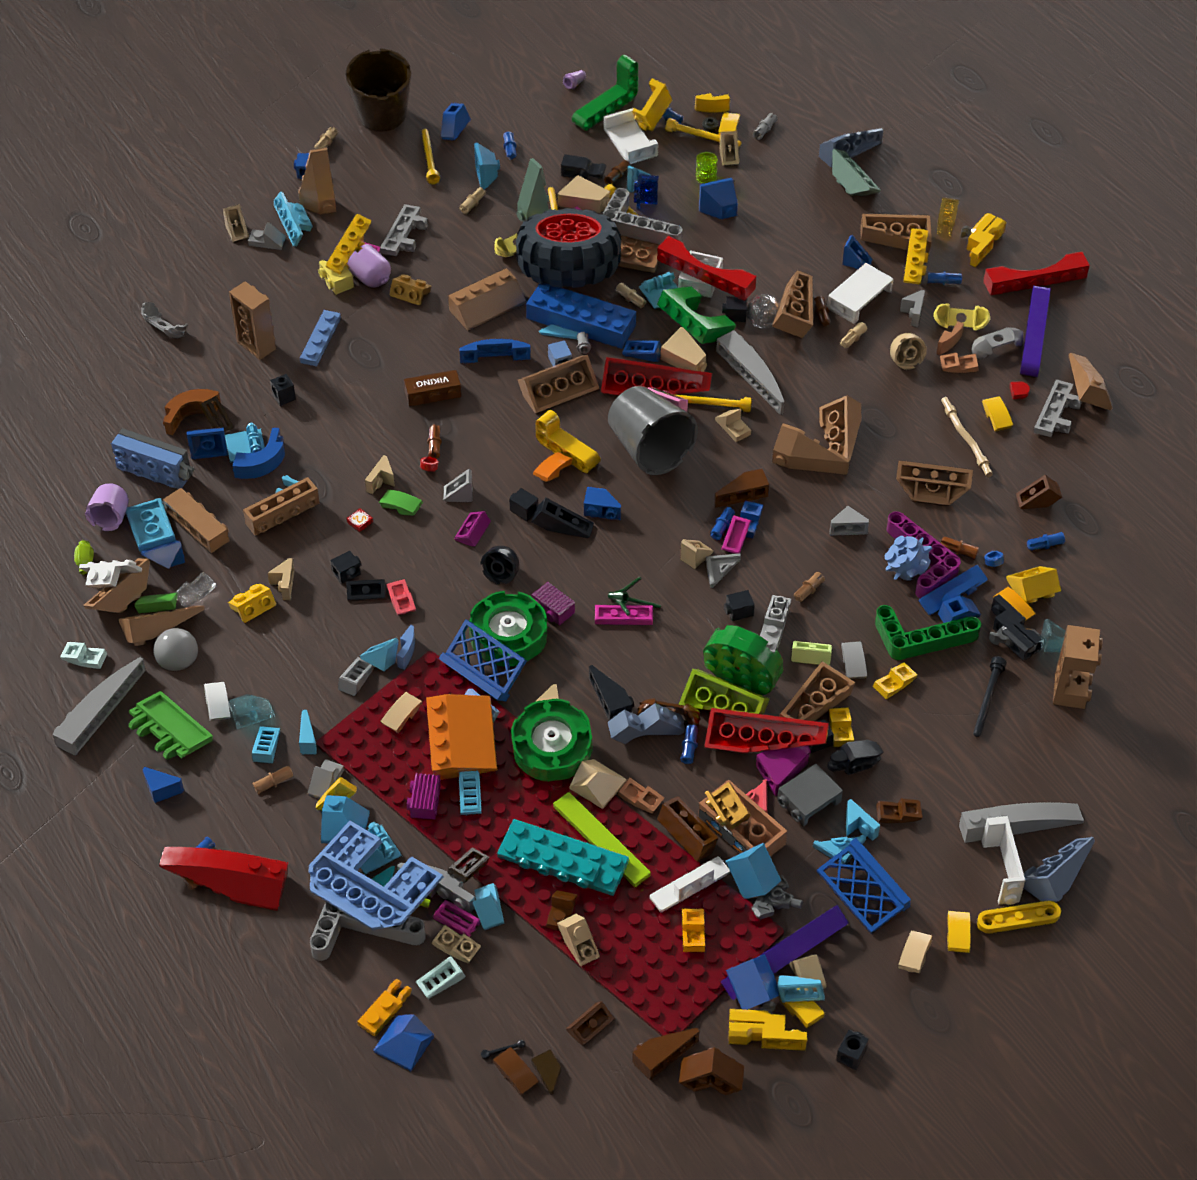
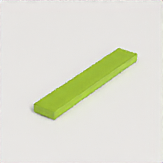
[553,792,651,887]

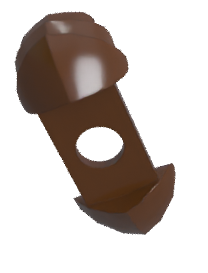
[637,698,701,727]

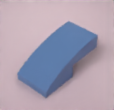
[397,625,415,670]

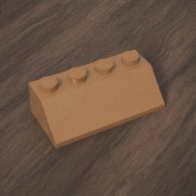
[448,268,526,331]
[518,355,600,413]

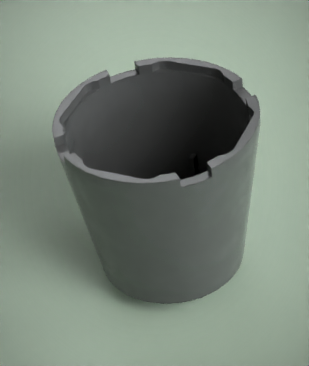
[608,386,698,475]

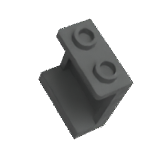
[778,764,843,826]

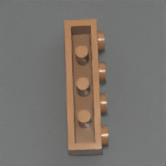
[243,477,320,536]
[163,488,229,553]

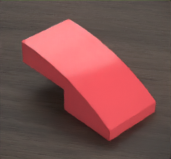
[386,579,416,616]

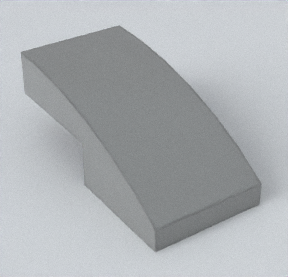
[841,642,867,679]

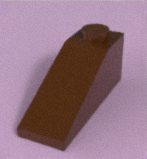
[714,469,769,508]
[632,1028,700,1081]

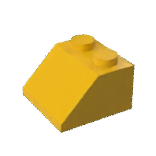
[1006,566,1061,603]

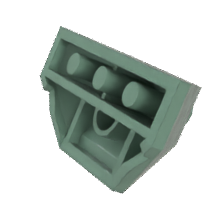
[832,148,881,196]

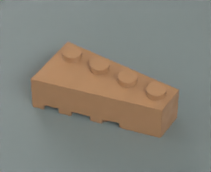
[860,214,932,255]
[772,270,813,338]
[779,661,855,721]

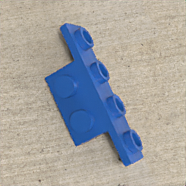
[919,565,988,615]

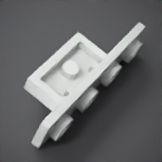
[79,560,142,588]
[650,857,730,912]

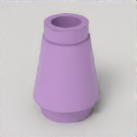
[563,70,586,89]

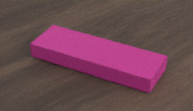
[595,605,653,625]

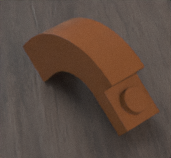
[163,389,221,435]

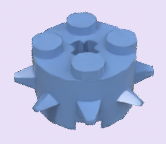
[885,536,932,580]

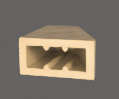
[558,176,610,213]
[661,327,707,372]

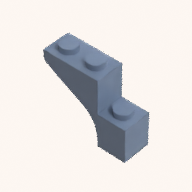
[607,703,686,744]

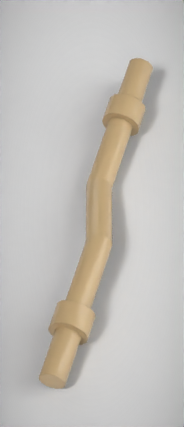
[941,397,993,478]

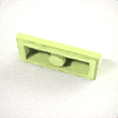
[791,641,832,665]

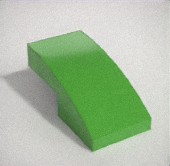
[379,490,423,516]

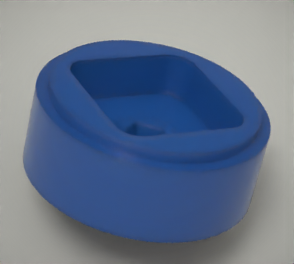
[985,551,1004,567]

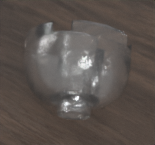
[746,294,780,328]

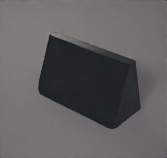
[346,579,386,601]

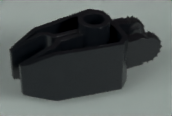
[827,740,884,775]

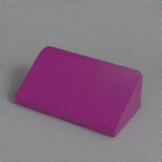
[454,511,491,547]

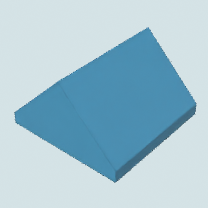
[726,843,781,899]

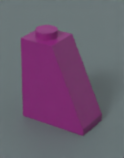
[756,746,810,796]

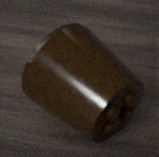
[346,49,411,132]

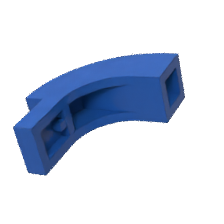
[233,428,285,479]

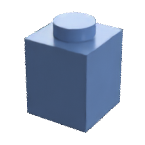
[548,340,572,366]

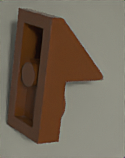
[547,890,577,931]

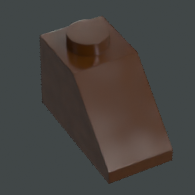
[1016,475,1063,509]

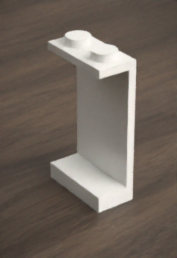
[604,108,658,164]
[827,263,893,324]
[982,816,1025,905]

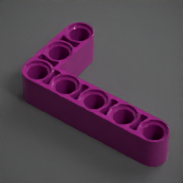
[886,511,961,598]

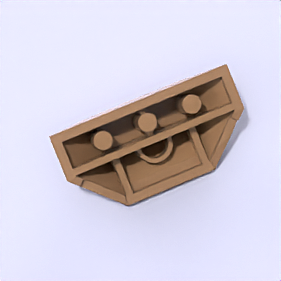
[896,461,973,506]
[83,558,150,613]

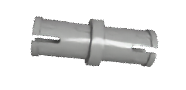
[752,113,777,140]

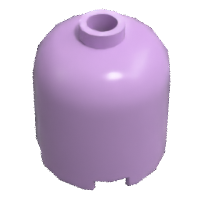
[347,244,391,288]
[85,483,129,531]

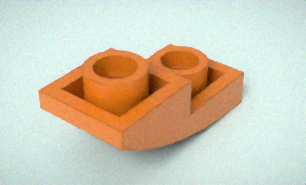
[533,452,572,481]

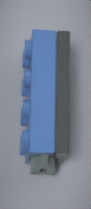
[111,428,195,489]

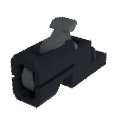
[989,594,1045,661]

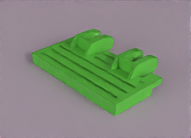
[129,691,213,760]

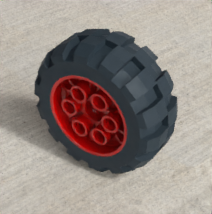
[516,208,621,288]

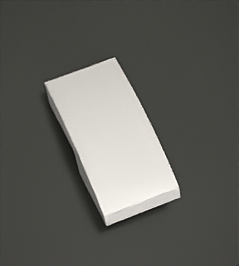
[204,682,230,721]

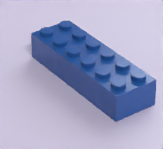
[526,283,636,349]

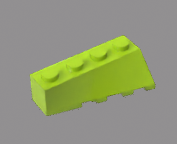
[679,669,770,715]

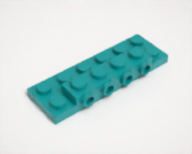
[497,819,629,896]

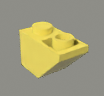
[318,260,354,295]

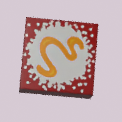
[346,508,373,532]

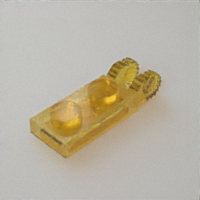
[937,198,959,236]

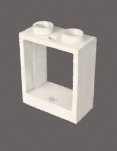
[678,251,723,298]

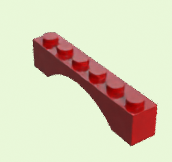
[657,236,757,301]
[983,252,1090,296]

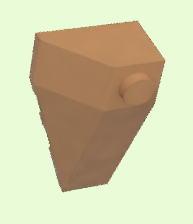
[1069,353,1113,410]
[119,605,205,646]

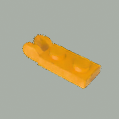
[357,979,412,1037]

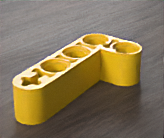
[535,410,601,473]

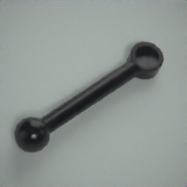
[481,1040,526,1060]

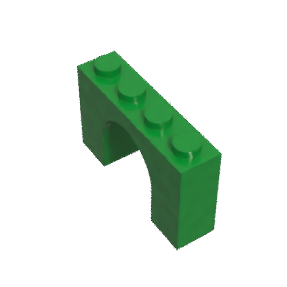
[657,286,736,344]

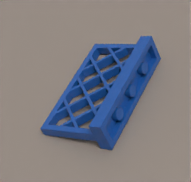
[439,619,527,702]
[817,838,911,934]

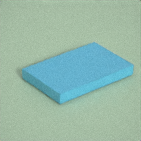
[126,498,176,551]

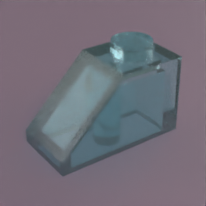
[228,694,275,729]

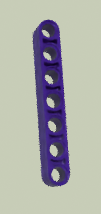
[1020,286,1051,377]
[721,905,849,1000]

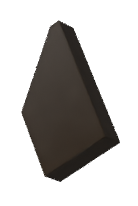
[531,1049,561,1095]

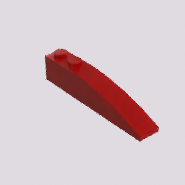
[601,357,712,395]
[704,708,829,753]
[159,847,288,911]

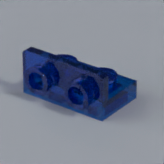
[634,174,659,210]

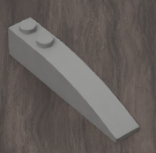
[716,330,784,415]
[52,657,146,756]
[959,802,1084,843]

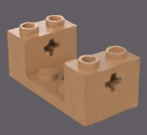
[1053,625,1103,709]

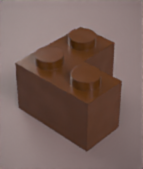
[679,1048,744,1096]

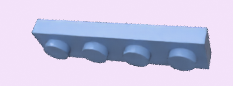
[300,310,341,366]

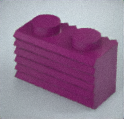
[531,582,575,625]
[407,773,441,819]

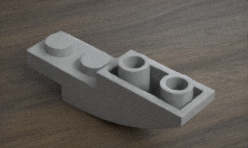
[760,595,791,653]
[397,863,475,913]

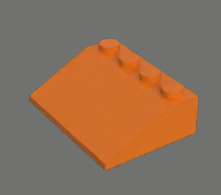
[426,694,497,780]

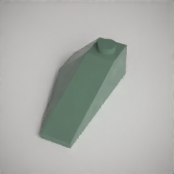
[517,158,551,222]

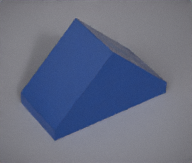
[842,235,873,269]
[143,767,184,803]

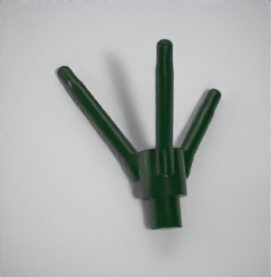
[608,577,661,616]

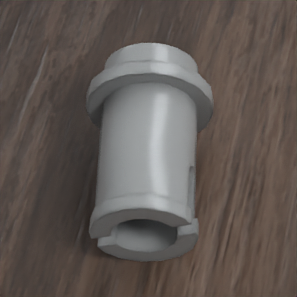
[577,332,591,354]

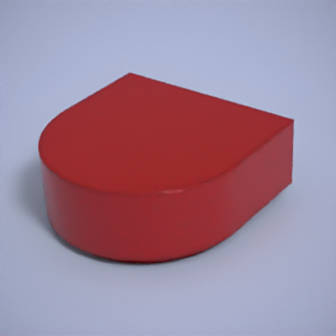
[1009,382,1030,399]

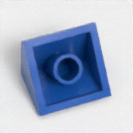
[726,954,780,1010]

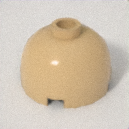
[890,333,927,370]

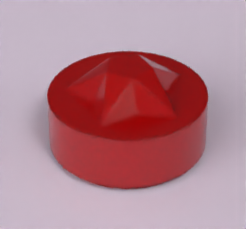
[420,457,439,471]

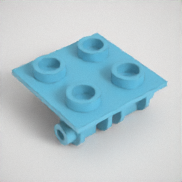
[639,272,678,309]
[225,423,265,462]
[360,822,402,874]

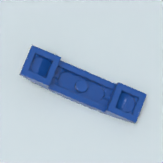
[459,339,531,363]

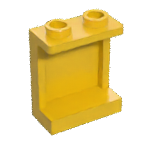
[632,78,672,131]

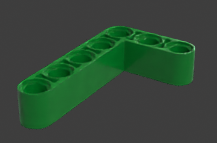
[572,55,638,130]
[875,605,981,660]

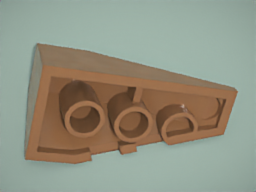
[298,148,336,214]
[819,395,861,460]
[772,423,850,475]

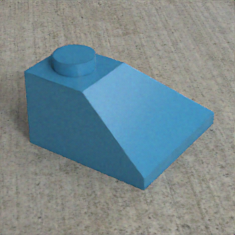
[474,143,500,190]
[321,795,370,844]

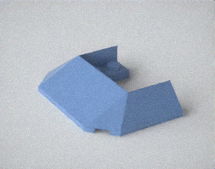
[309,821,444,930]

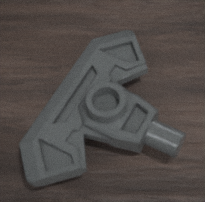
[752,875,803,919]

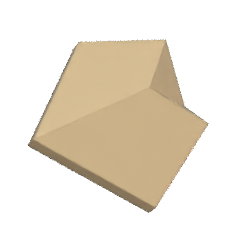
[570,759,627,809]

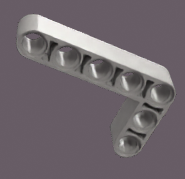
[603,188,682,245]
[310,902,426,961]

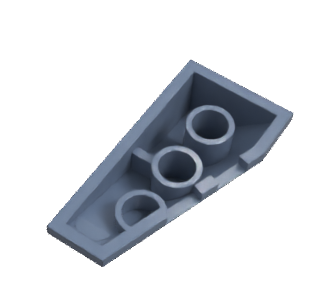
[819,129,883,168]
[1023,837,1095,902]

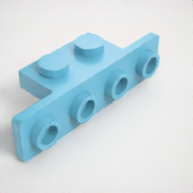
[274,192,313,247]

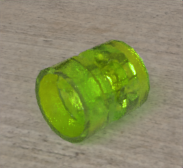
[695,152,718,184]

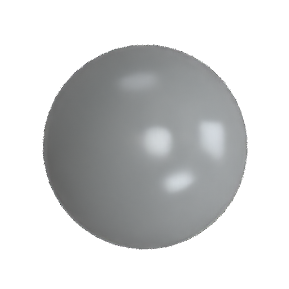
[154,628,198,671]

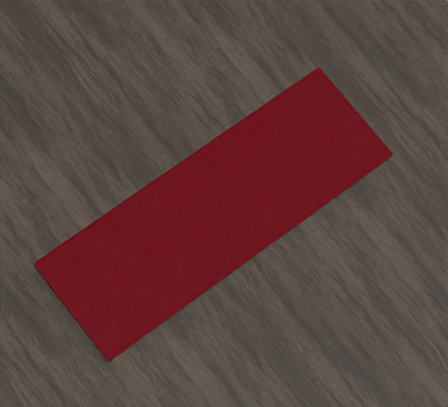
[316,651,784,1036]

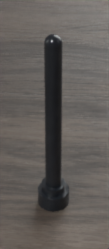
[973,656,1007,737]

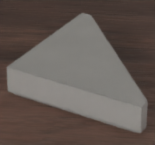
[705,554,741,588]

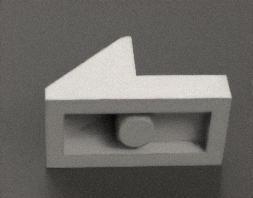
[248,222,286,250]
[900,290,925,327]
[308,759,344,799]

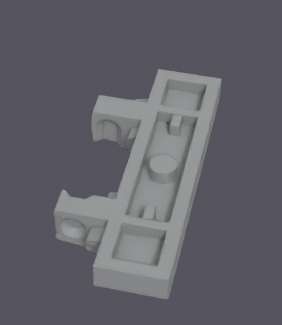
[380,204,428,256]
[1034,380,1082,437]

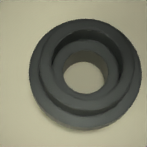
[702,117,718,132]

